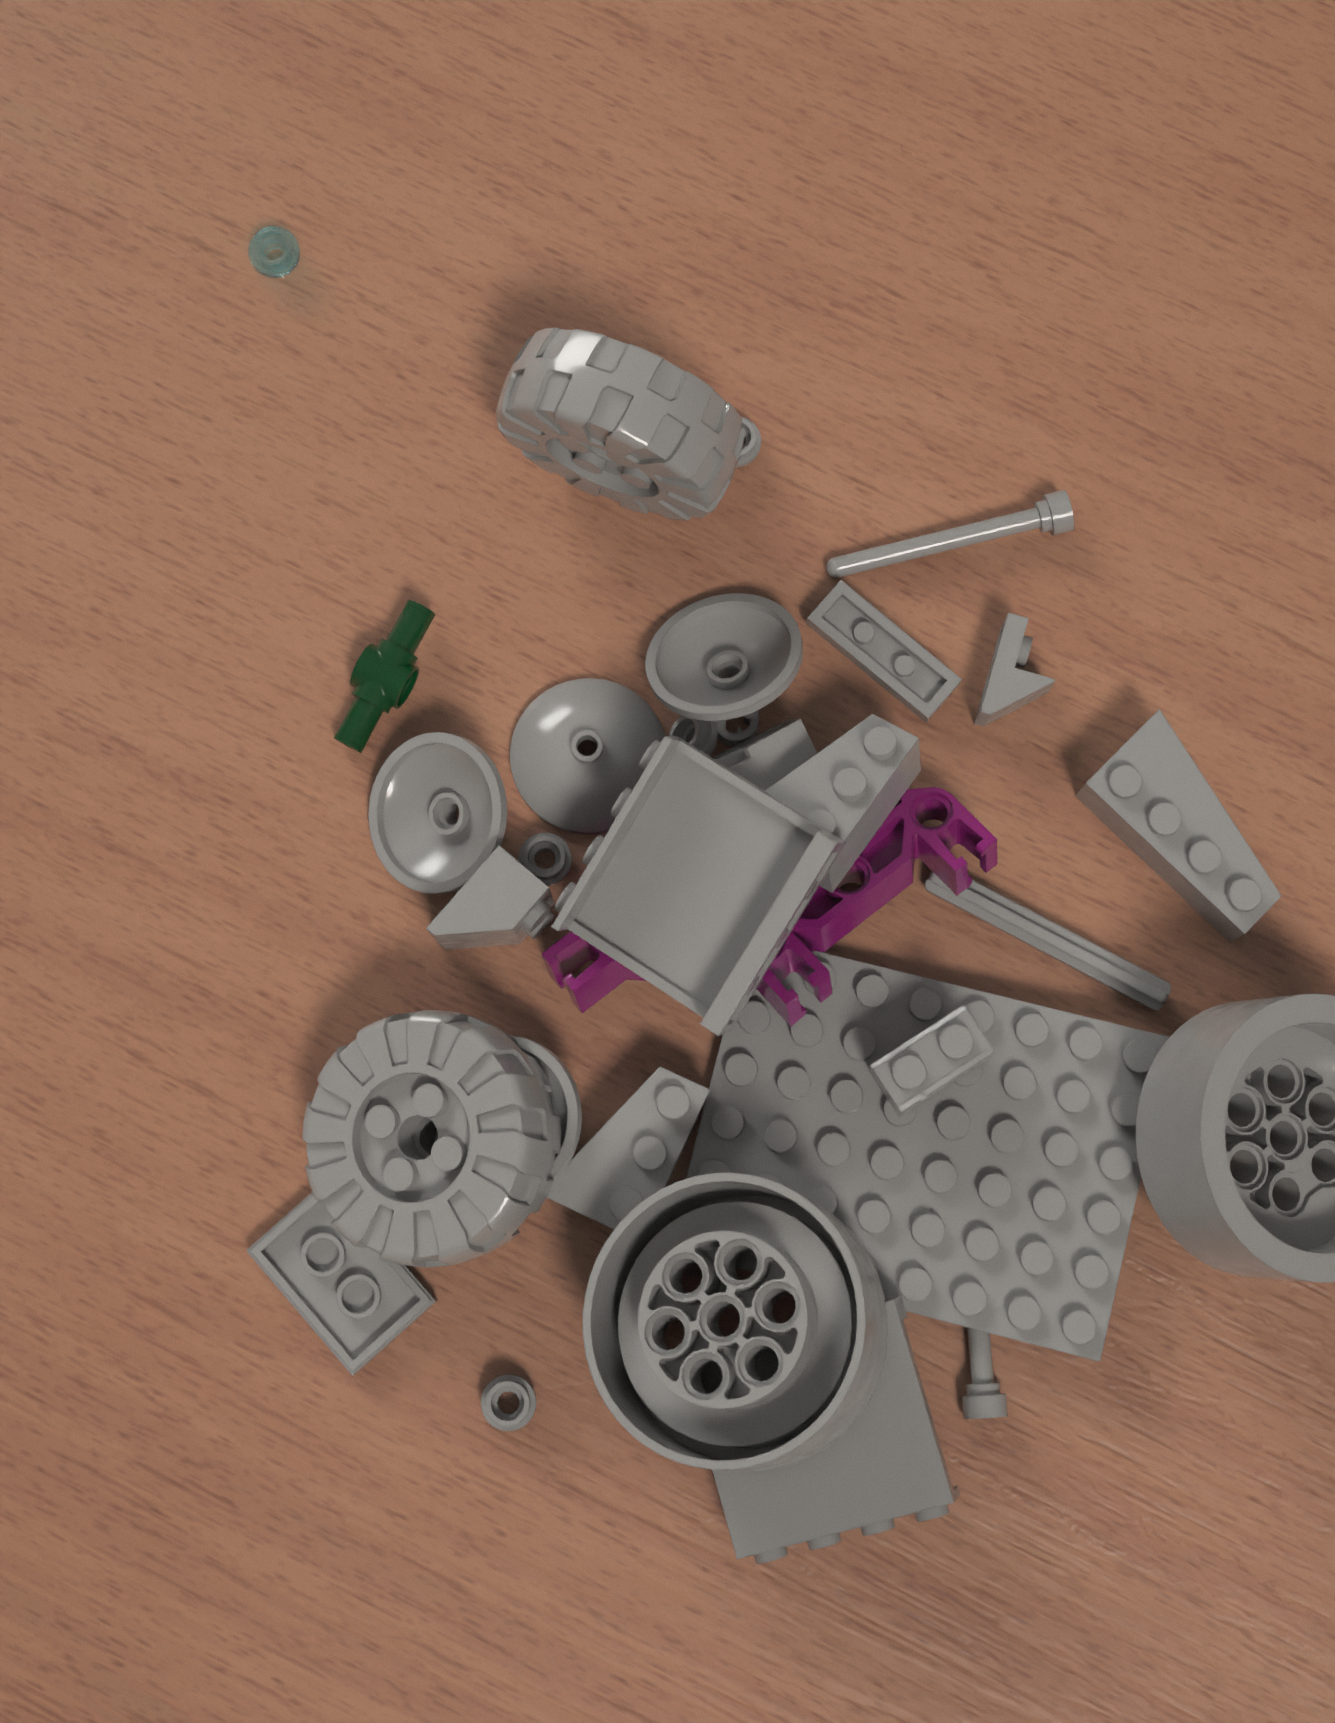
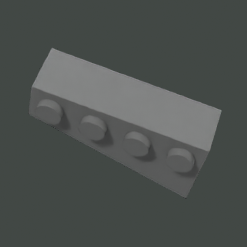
[1075,709,1281,943]

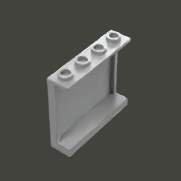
[551,736,846,1036]
[701,1295,960,1564]

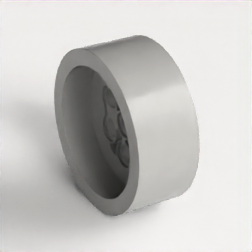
[1136,994,1335,1283]
[583,1173,888,1472]

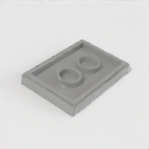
[246,1192,437,1376]

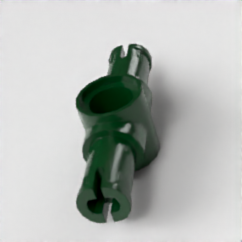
[334,599,435,753]

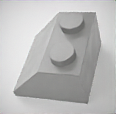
[426,845,554,950]

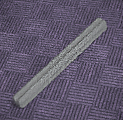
[925,871,1171,1011]

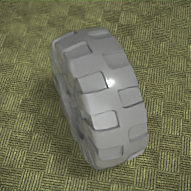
[496,327,745,521]
[302,1010,561,1267]

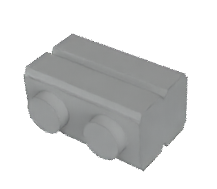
[869,1005,995,1117]

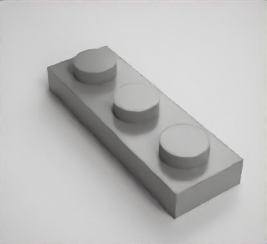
[806,580,962,723]

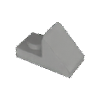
[974,613,1055,726]

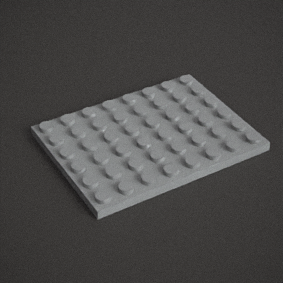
[686,951,1169,1362]

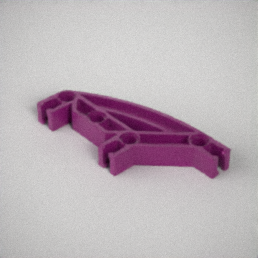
[541,787,998,1026]

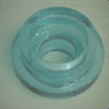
[248,226,300,278]

